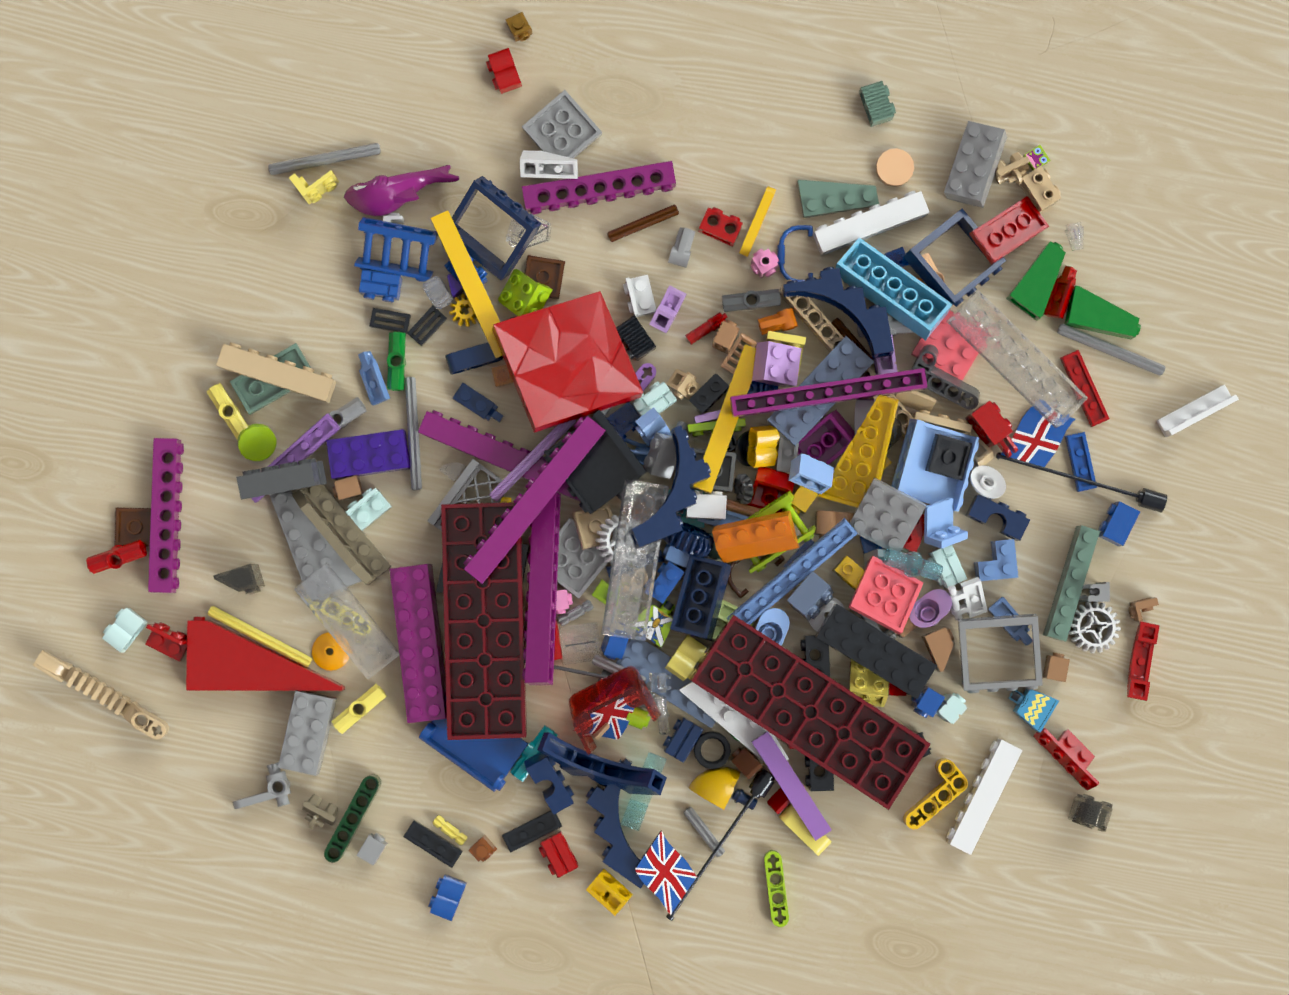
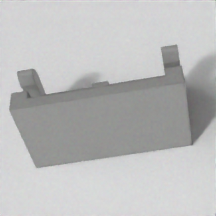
[1079,582,1110,602]

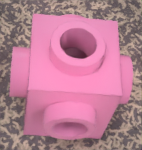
[750,248,779,278]

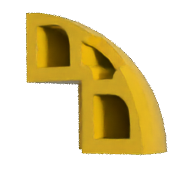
[688,767,740,810]

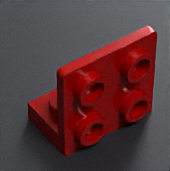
[145,622,187,662]

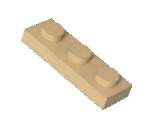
[913,410,972,434]

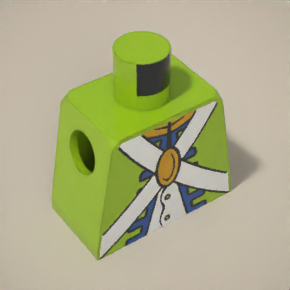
[631,600,675,648]

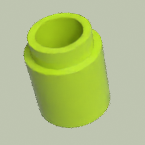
[626,707,651,730]

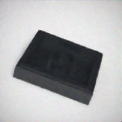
[925,434,972,481]

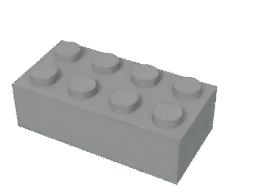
[944,121,1007,208]
[278,691,337,776]

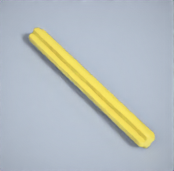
[208,606,312,667]

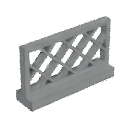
[428,459,507,531]

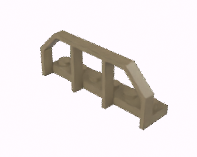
[292,484,391,585]

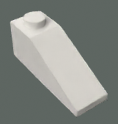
[520,150,578,179]

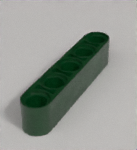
[324,774,382,863]

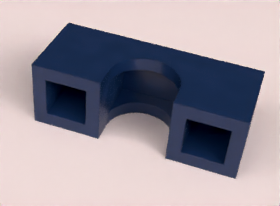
[965,494,1030,541]
[524,752,574,814]

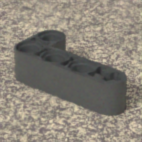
[911,344,980,410]

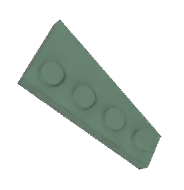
[797,180,879,218]

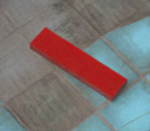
[1060,350,1110,427]

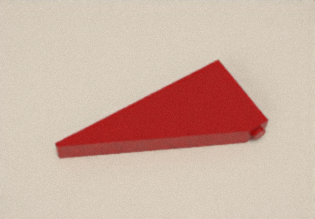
[186,617,345,691]

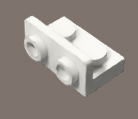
[623,275,656,317]

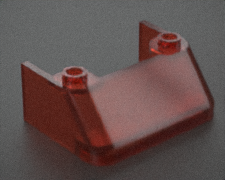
[569,666,661,755]

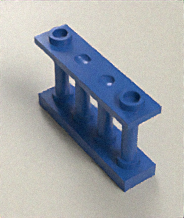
[354,217,438,282]

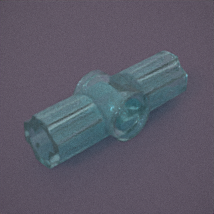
[883,548,943,581]

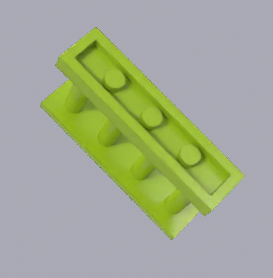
[747,491,816,573]

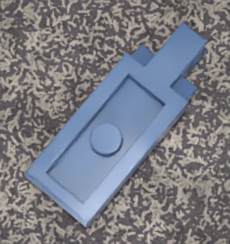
[358,351,390,406]
[988,597,1033,646]

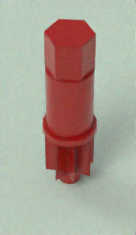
[685,312,728,345]

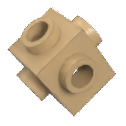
[666,369,701,400]

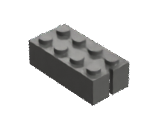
[236,458,327,500]

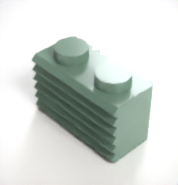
[859,81,896,127]

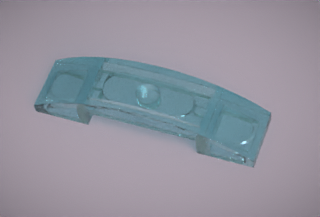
[621,752,667,831]

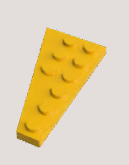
[818,395,899,508]

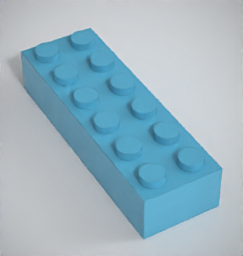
[835,237,952,341]

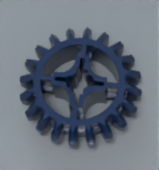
[664,521,714,557]

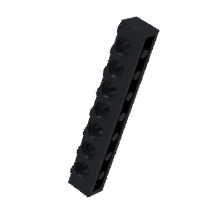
[800,635,834,792]

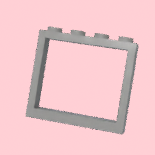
[958,614,1043,693]

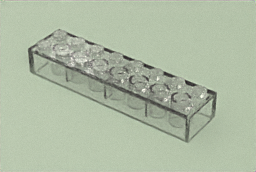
[947,290,1088,428]
[601,480,669,641]

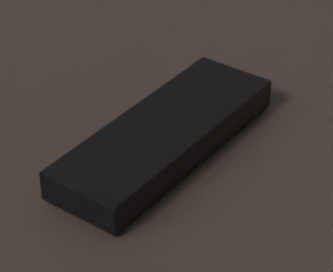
[502,810,562,853]
[403,820,463,868]

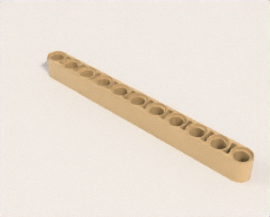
[780,280,914,438]

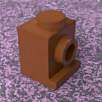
[468,835,497,862]

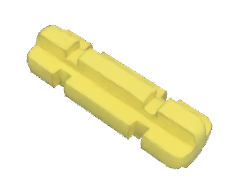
[433,815,467,845]

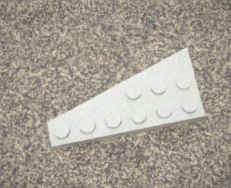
[679,682,789,762]

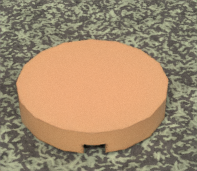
[876,148,914,187]

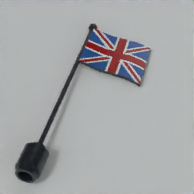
[634,769,775,921]

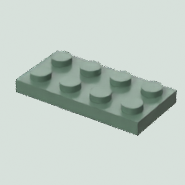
[230,343,311,415]

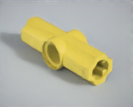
[207,383,248,439]
[331,683,387,734]

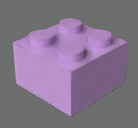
[752,341,802,387]

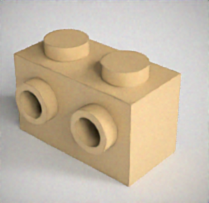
[1020,166,1061,213]

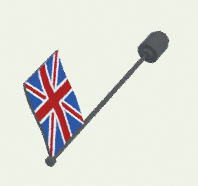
[525,661,652,740]

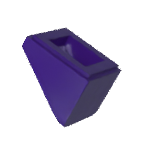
[447,274,464,299]

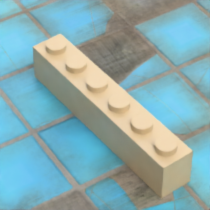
[216,342,336,403]

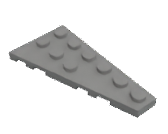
[269,490,362,601]

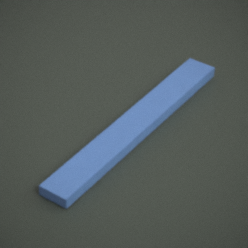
[727,518,858,625]

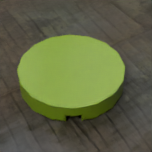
[237,424,277,461]

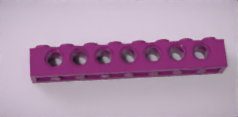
[522,161,676,215]
[148,438,184,593]

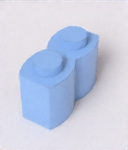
[635,407,672,446]

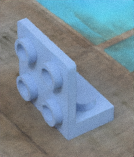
[924,498,968,549]

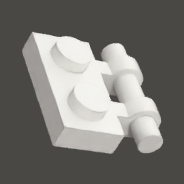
[948,577,988,621]

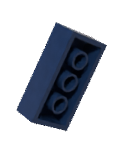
[670,554,732,641]

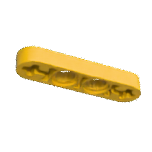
[739,186,776,257]

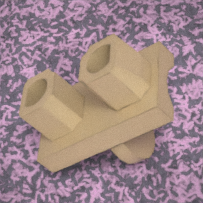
[996,152,1030,185]

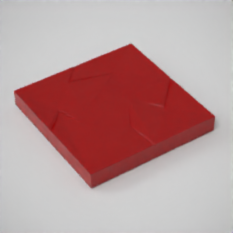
[492,291,643,433]

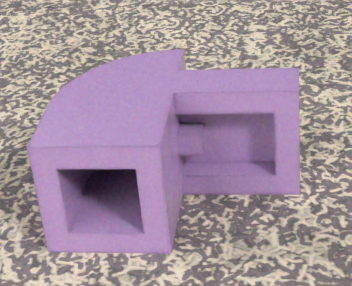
[649,286,687,333]

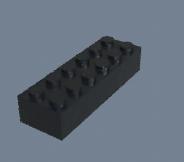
[814,604,937,699]

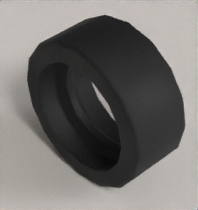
[694,731,731,769]

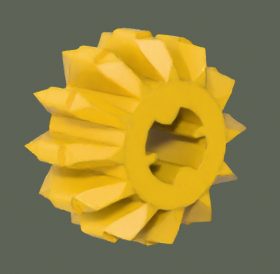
[449,294,477,327]

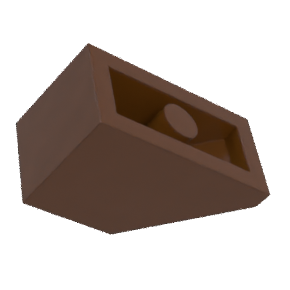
[731,747,763,780]

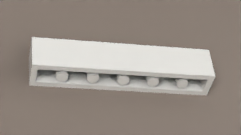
[813,191,929,256]
[946,738,1023,855]

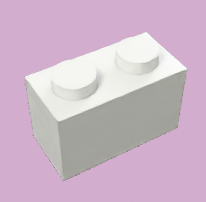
[686,490,727,520]

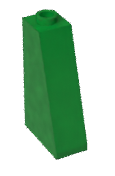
[1006,241,1066,321]
[1064,286,1141,340]

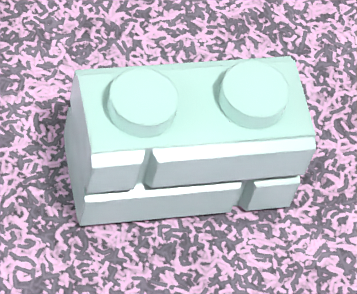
[632,381,677,417]
[927,545,967,588]
[936,693,967,724]

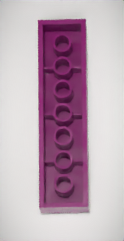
[390,564,447,723]

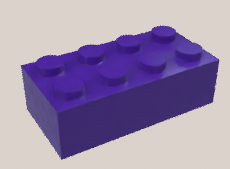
[326,429,410,480]

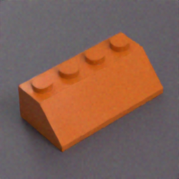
[712,510,799,563]

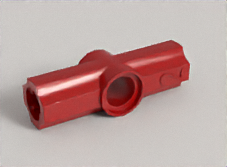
[86,540,147,574]

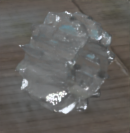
[423,276,453,309]

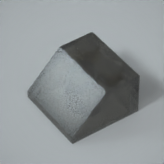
[213,564,265,595]

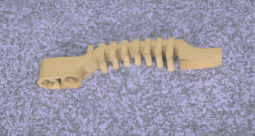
[33,650,169,739]

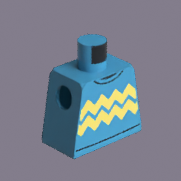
[1008,689,1059,733]

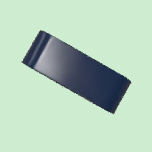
[445,342,503,375]

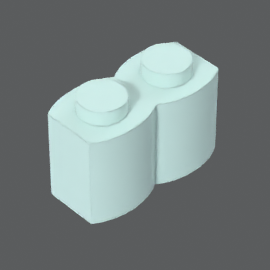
[102,608,148,653]

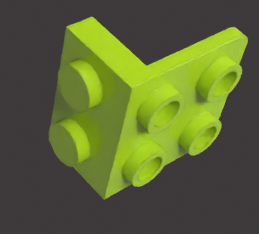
[498,269,553,316]

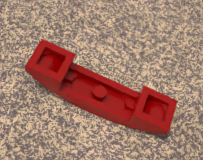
[1127,621,1160,701]

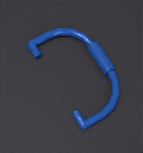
[777,225,813,282]

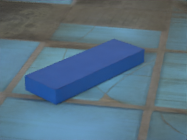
[1065,432,1097,492]

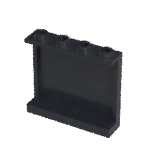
[544,410,647,514]

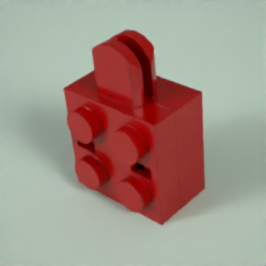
[965,401,1018,458]

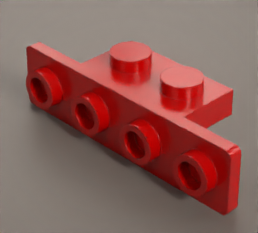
[1033,728,1099,790]

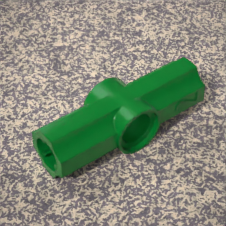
[387,332,406,391]

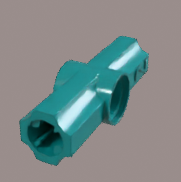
[510,725,558,782]

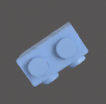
[789,453,834,494]

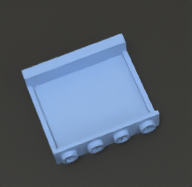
[891,419,979,512]

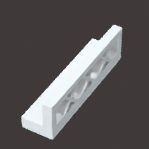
[1156,385,1239,437]

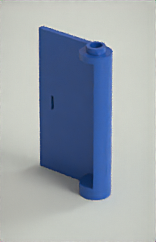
[419,718,529,792]

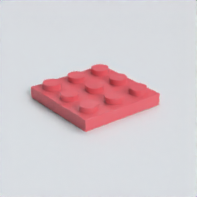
[911,310,990,380]
[848,556,924,634]

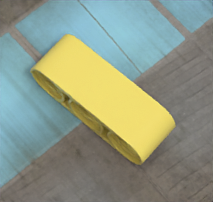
[778,804,832,856]

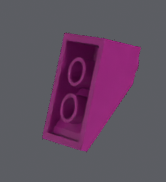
[797,409,855,465]

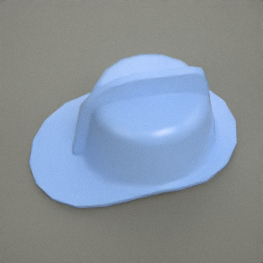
[756,608,790,646]

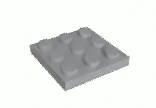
[522,90,602,159]
[849,478,926,556]
[557,518,608,599]

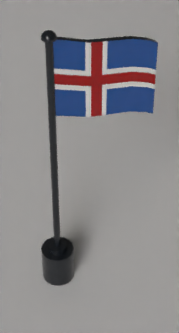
[996,406,1167,513]

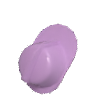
[909,589,952,628]

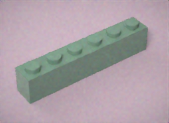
[1043,525,1100,642]

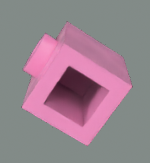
[556,590,573,614]

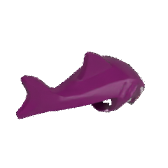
[344,165,460,216]

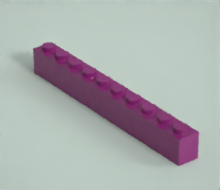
[730,368,927,418]
[418,410,581,502]
[463,416,606,584]
[522,492,561,685]

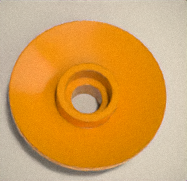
[312,632,351,671]

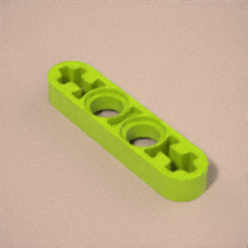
[764,850,789,927]

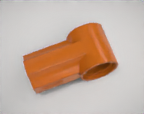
[758,308,798,335]

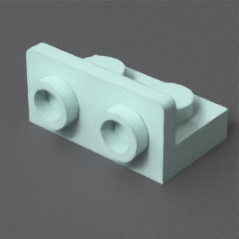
[345,488,392,531]

